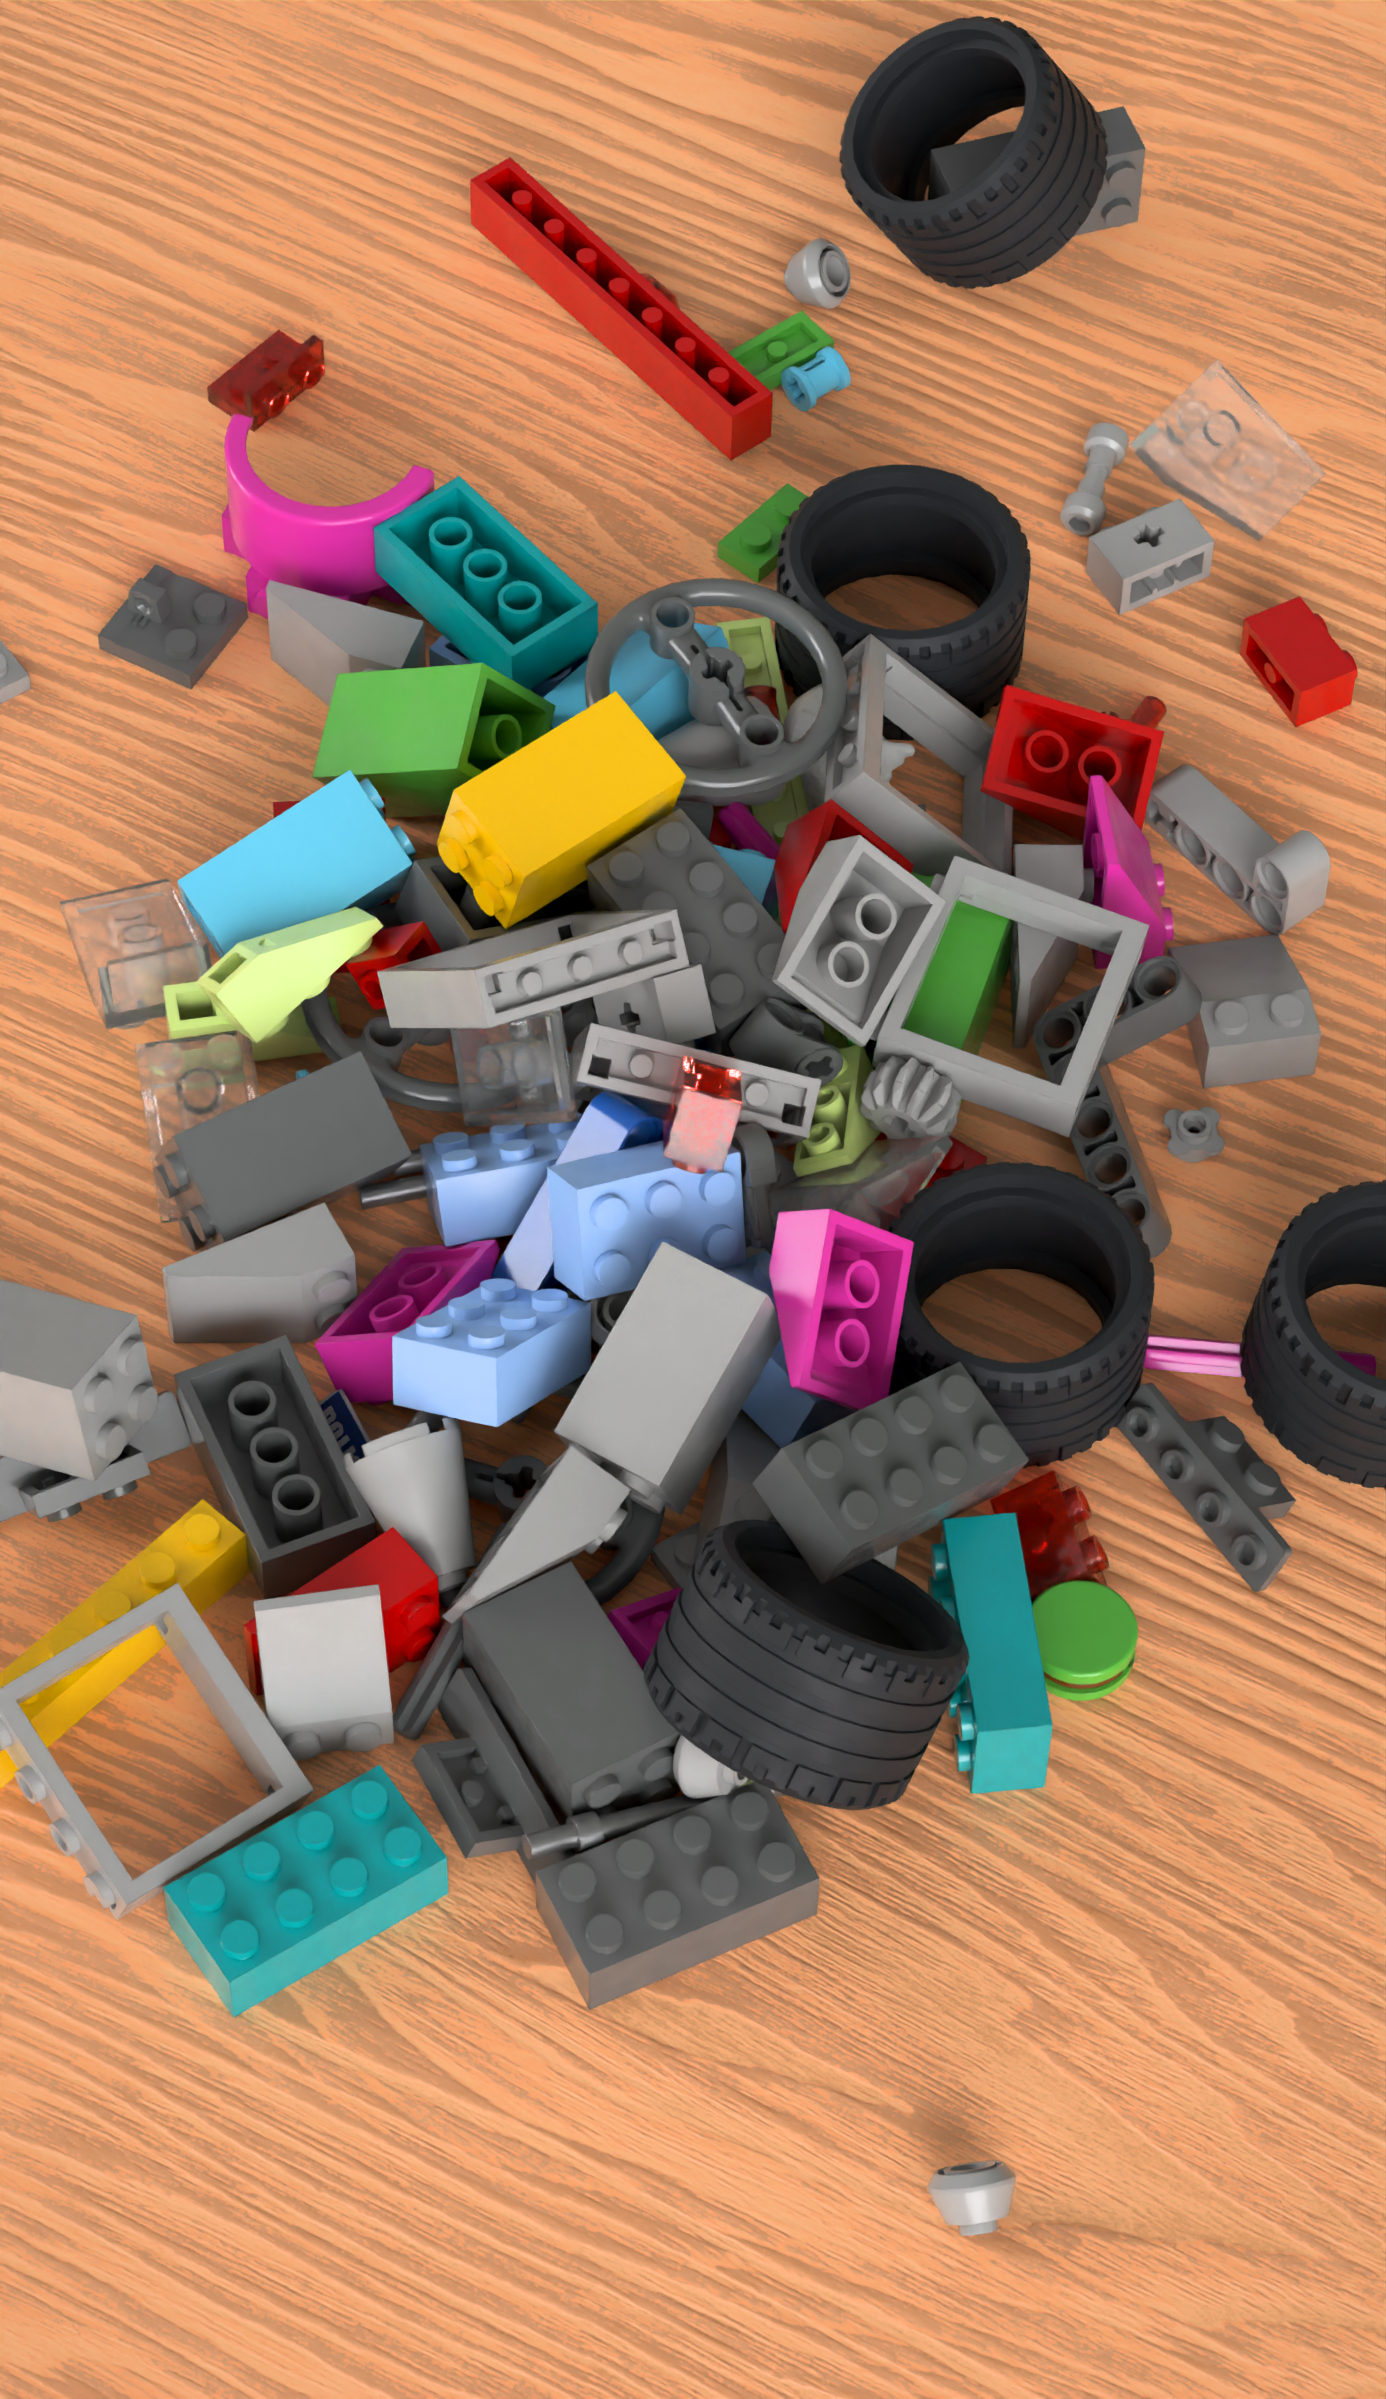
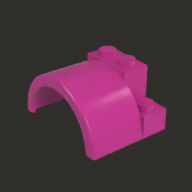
[221,414,435,619]

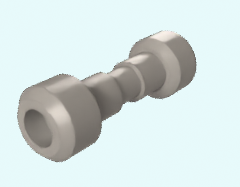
[1060,423,1129,536]

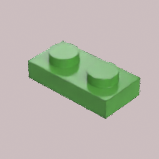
[728,311,834,391]
[718,483,808,583]

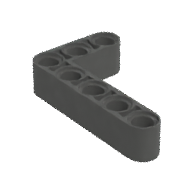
[1033,956,1202,1259]

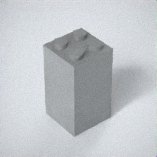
[554,1241,781,1515]
[0,1279,159,1482]

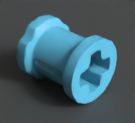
[781,346,851,412]

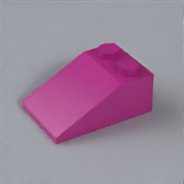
[1082,775,1174,969]
[769,1209,914,1411]
[315,1240,500,1405]

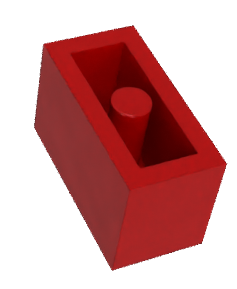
[1239,596,1358,727]

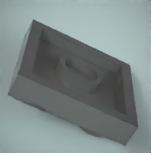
[98,564,248,690]

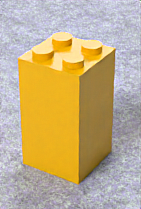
[437,691,686,930]

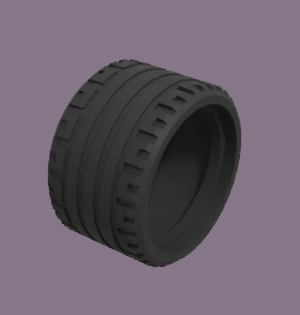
[839,16,1108,289]
[775,464,1031,741]
[888,1162,1155,1469]
[1240,1180,1386,1490]
[643,1520,970,1810]

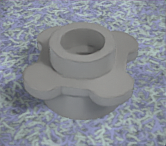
[1163,1107,1224,1163]

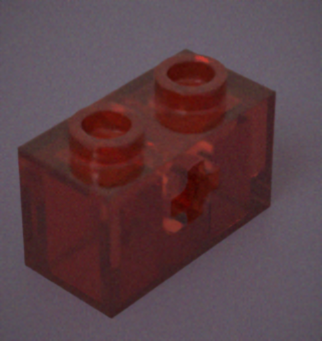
[663,1055,742,1174]

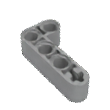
[1144,764,1330,935]

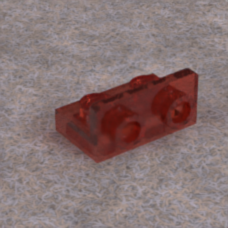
[207,330,325,432]
[990,1470,1110,1604]

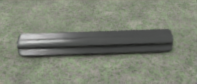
[393,1522,507,1740]

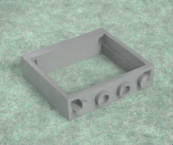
[824,633,1013,876]
[870,856,1150,1137]
[377,909,690,1028]
[561,1023,822,1150]
[0,1583,314,1921]

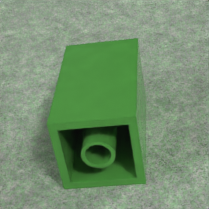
[312,663,556,818]
[847,872,1014,1107]

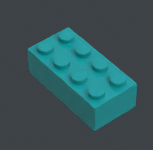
[373,476,598,690]
[928,1512,1053,1794]
[164,1765,449,2018]

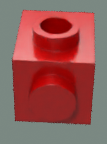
[345,921,442,1010]

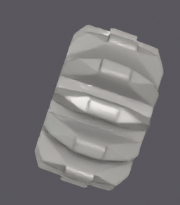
[859,1056,962,1150]

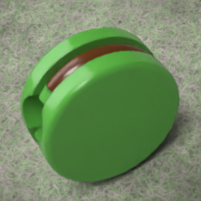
[1032,1580,1138,1701]

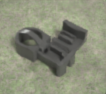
[721,1122,778,1249]

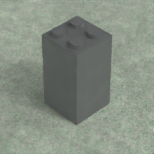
[153,1050,412,1252]
[463,1561,681,1826]

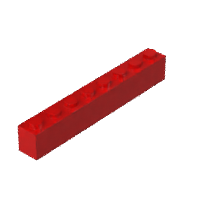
[470,157,773,461]

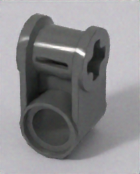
[728,996,843,1087]

